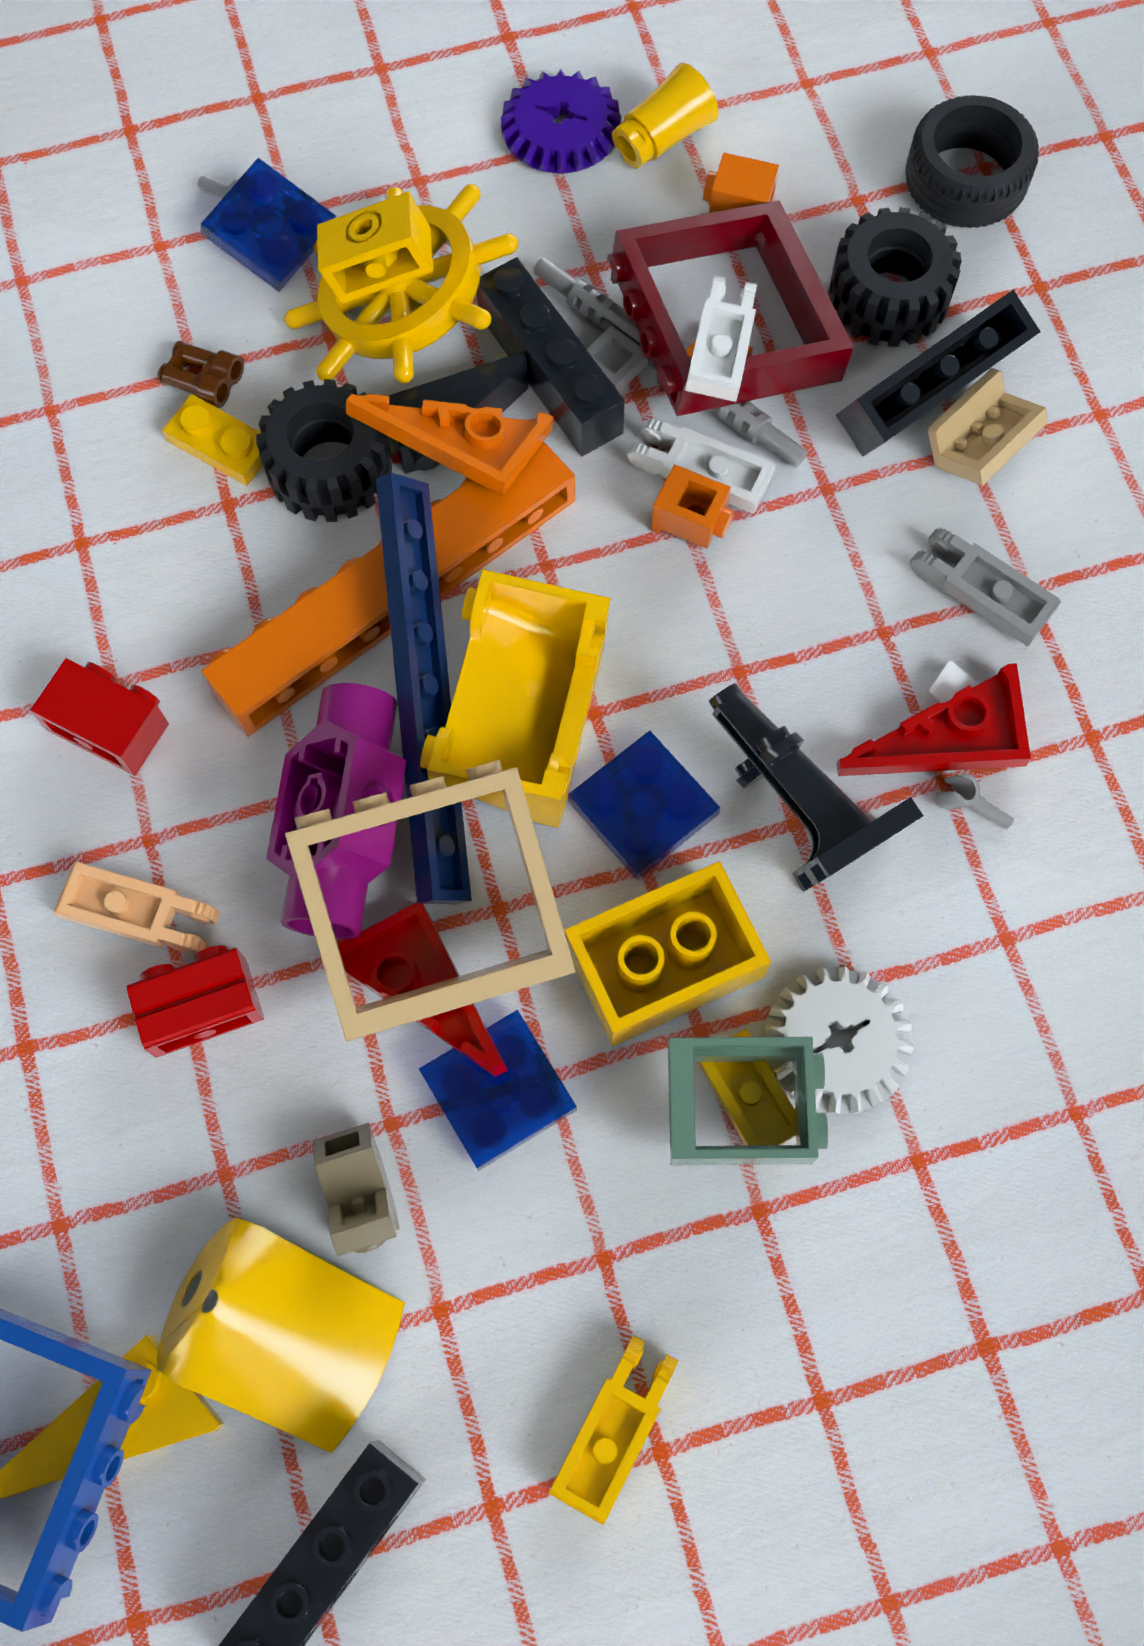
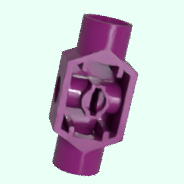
[266,683,407,939]

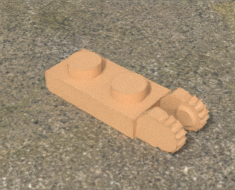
[53,862,221,955]

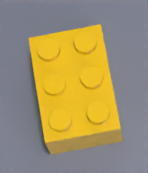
[564,861,771,1047]

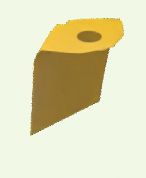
[157,1218,405,1453]

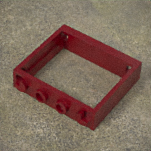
[607,200,854,416]

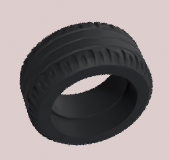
[905,95,1039,228]

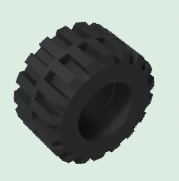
[829,207,962,347]
[256,379,392,522]

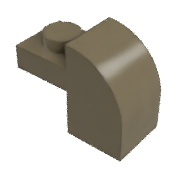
[313,1122,400,1256]

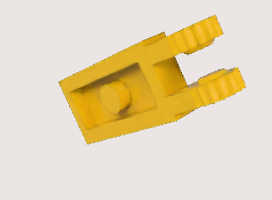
[548,1335,679,1526]

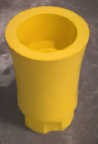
[612,63,719,169]

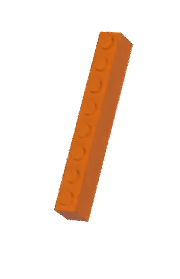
[201,442,575,737]

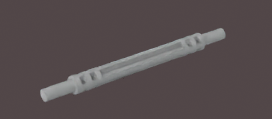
[534,257,808,468]

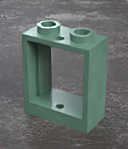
[668,1037,828,1165]

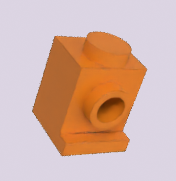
[651,464,734,549]

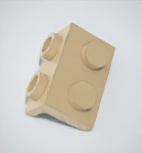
[928,368,1048,486]

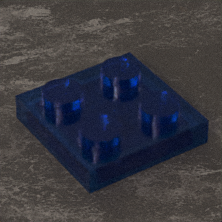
[200,157,337,292]
[567,730,721,880]
[419,1009,577,1171]

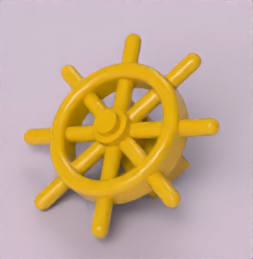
[284,184,518,383]

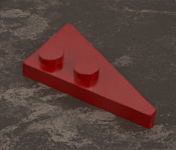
[837,663,1031,776]
[338,902,508,1077]

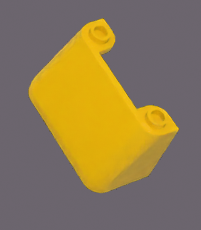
[420,569,611,828]

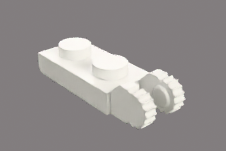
[685,275,757,402]
[627,418,775,514]

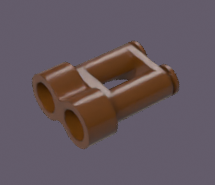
[158,341,244,408]

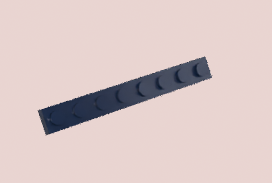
[376,472,472,905]

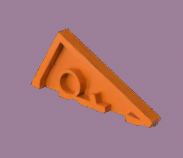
[346,394,554,496]

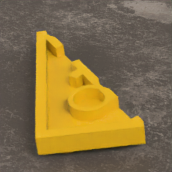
[0,1335,225,1499]

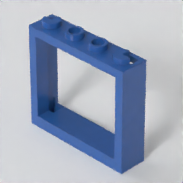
[0,1308,152,1632]

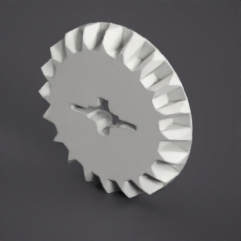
[764,966,915,1115]

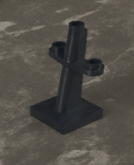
[708,683,924,892]

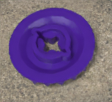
[501,68,621,173]

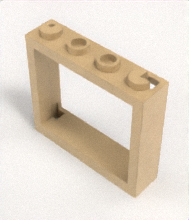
[285,760,576,1042]

